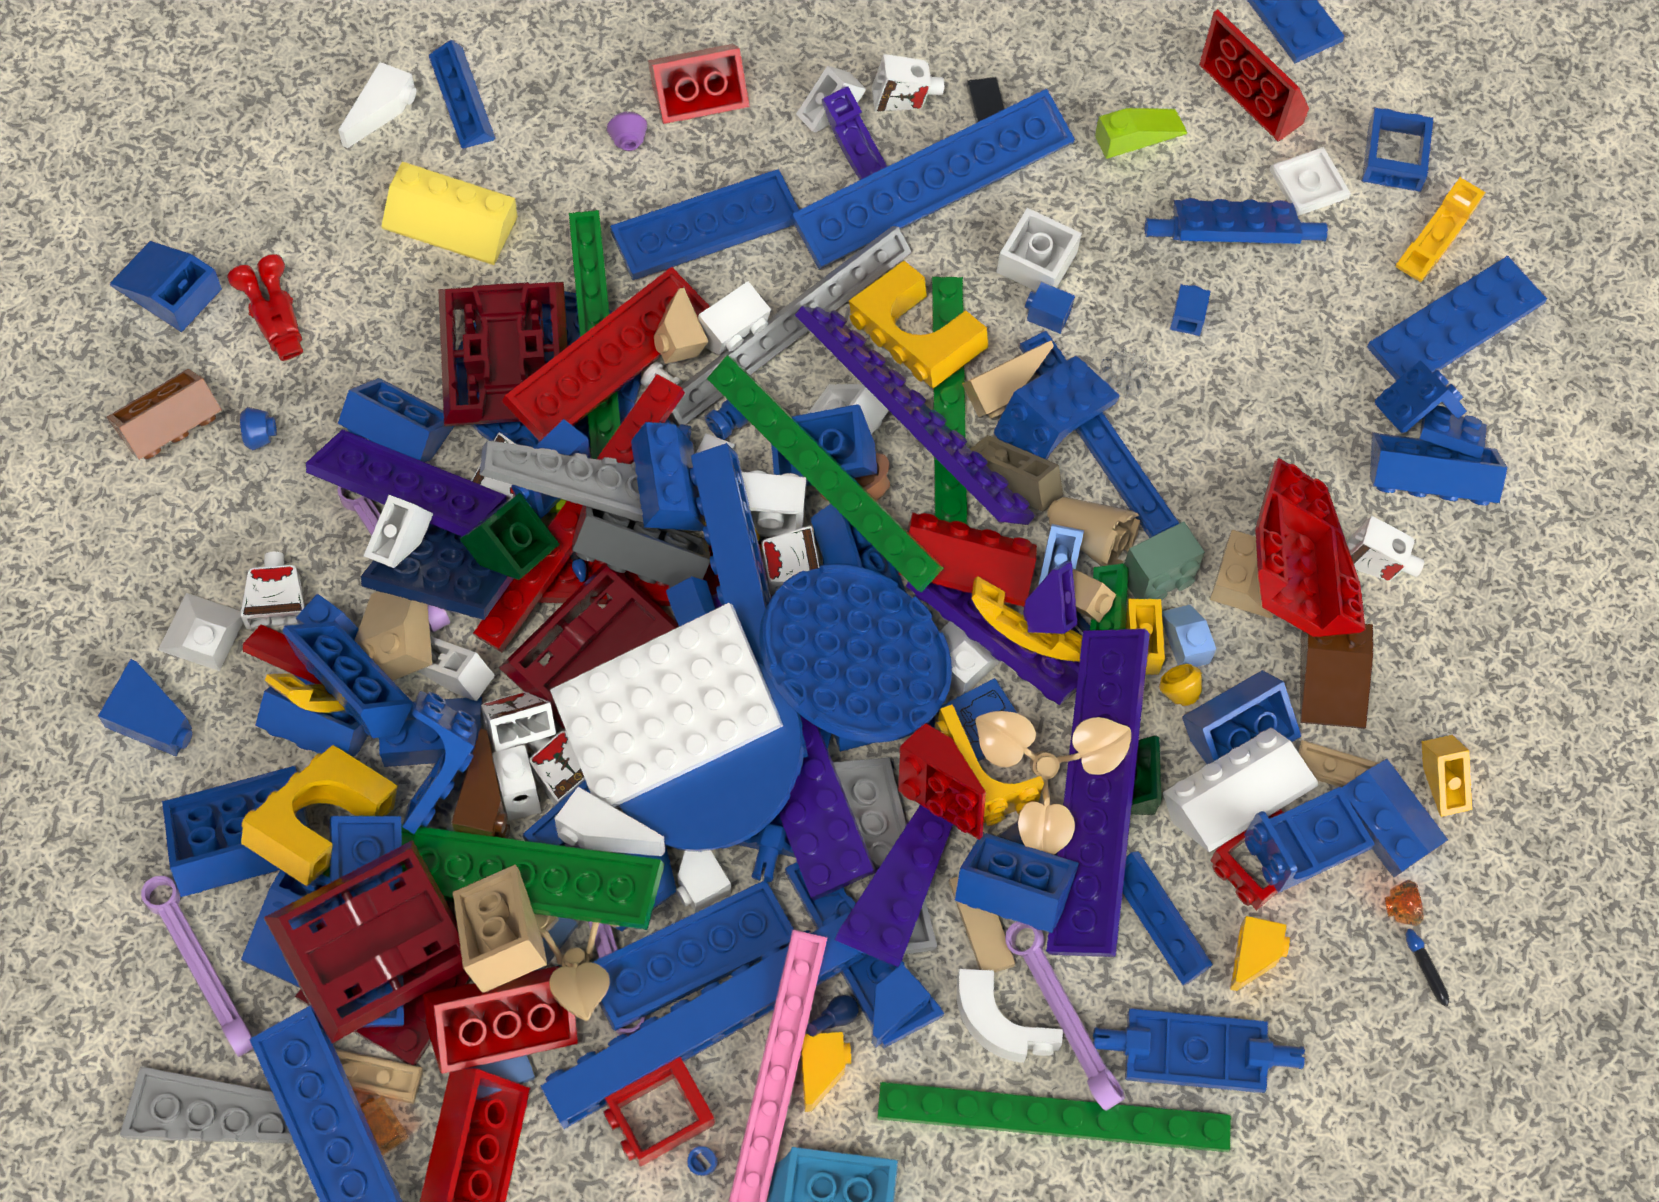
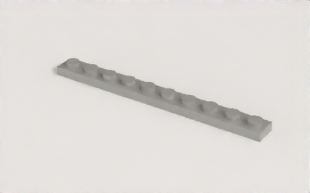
[670,226,911,426]

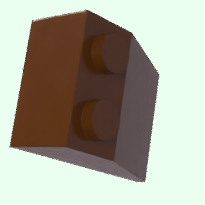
[1300,624,1373,729]
[451,729,510,838]

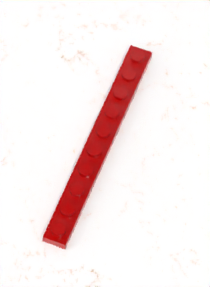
[473,374,685,653]

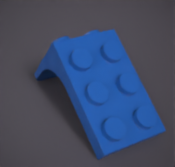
[994,355,1120,460]
[402,691,478,834]
[1244,786,1375,893]

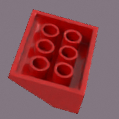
[1199,9,1309,142]

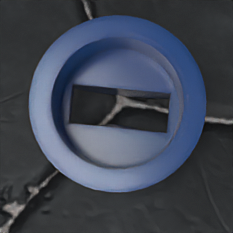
[687,1146,717,1176]

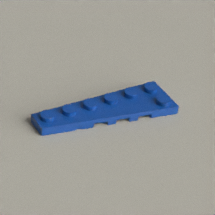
[785,862,944,1049]

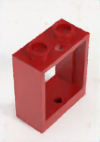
[1210,809,1284,911]
[603,1057,715,1167]

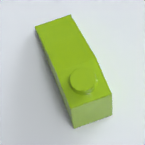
[1095,108,1187,159]

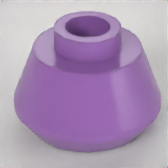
[607,112,647,151]

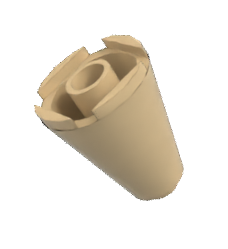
[1047,497,1140,566]

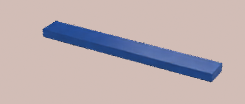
[1019,331,1180,538]

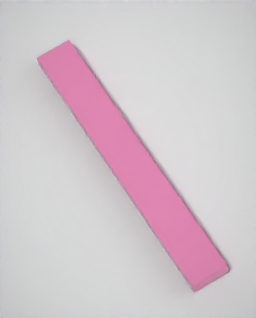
[728,930,827,1202]

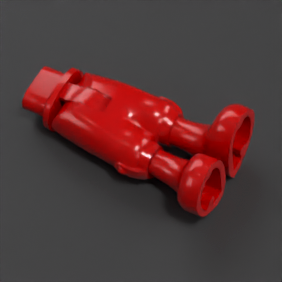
[227,254,303,361]

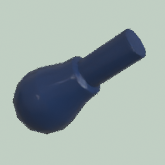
[806,994,859,1037]

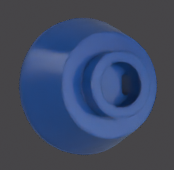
[240,407,277,450]

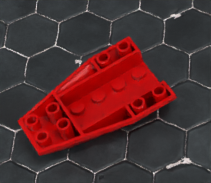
[1255,458,1366,637]

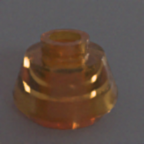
[1385,880,1424,926]

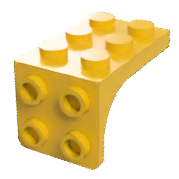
[935,704,1044,826]

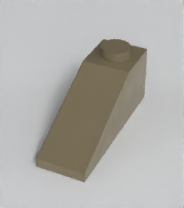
[970,435,1063,512]

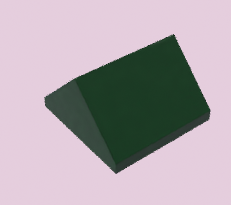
[1131,735,1162,815]

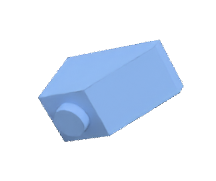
[1039,524,1084,584]
[1162,605,1216,667]

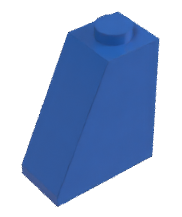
[98,659,193,756]

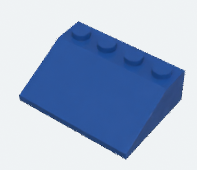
[162,766,311,897]

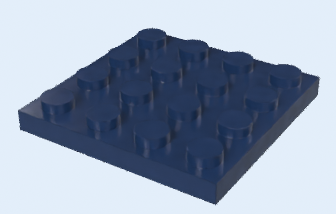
[361,523,514,620]

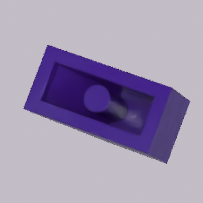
[1023,561,1078,634]

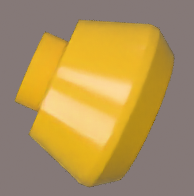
[1159,664,1202,706]

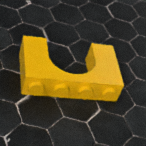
[849,260,988,388]
[241,745,398,886]

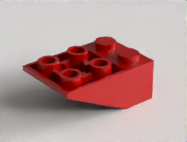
[898,723,986,840]

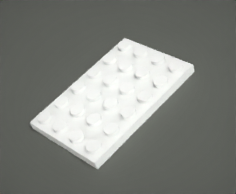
[550,603,783,807]

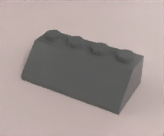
[572,505,710,588]

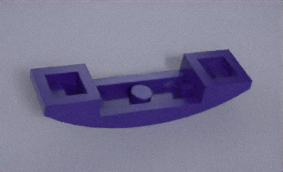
[821,86,890,180]

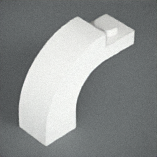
[957,969,1063,1063]

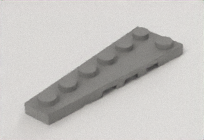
[480,440,643,522]
[833,757,937,954]
[120,1066,295,1144]

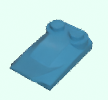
[768,1147,898,1202]

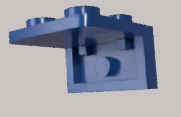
[1375,360,1467,433]

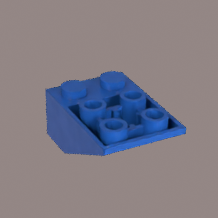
[109,241,222,333]
[241,869,330,988]

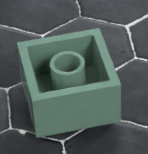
[1124,522,1205,601]

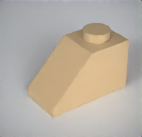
[654,288,708,364]

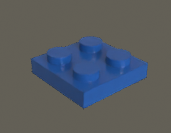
[1419,406,1487,459]

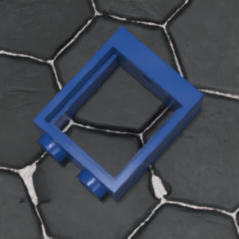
[1362,108,1433,192]
[511,419,591,519]

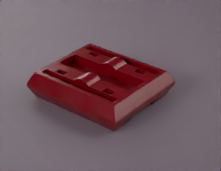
[438,281,568,426]
[499,563,679,731]
[264,840,465,1044]

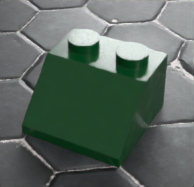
[460,492,560,580]

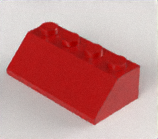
[899,512,1037,607]
[423,966,578,1074]
[420,1068,530,1202]

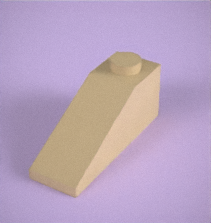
[962,341,1054,419]

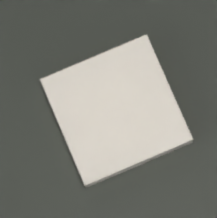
[1270,147,1351,216]

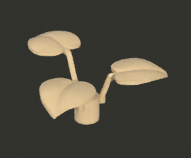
[975,711,1131,855]
[534,914,618,1021]

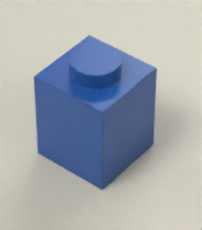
[1025,282,1075,334]
[1170,284,1211,336]

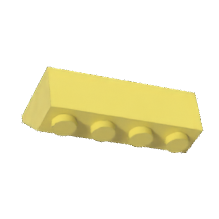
[381,162,518,265]

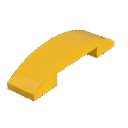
[1395,177,1486,282]
[971,576,1083,661]
[265,673,345,713]

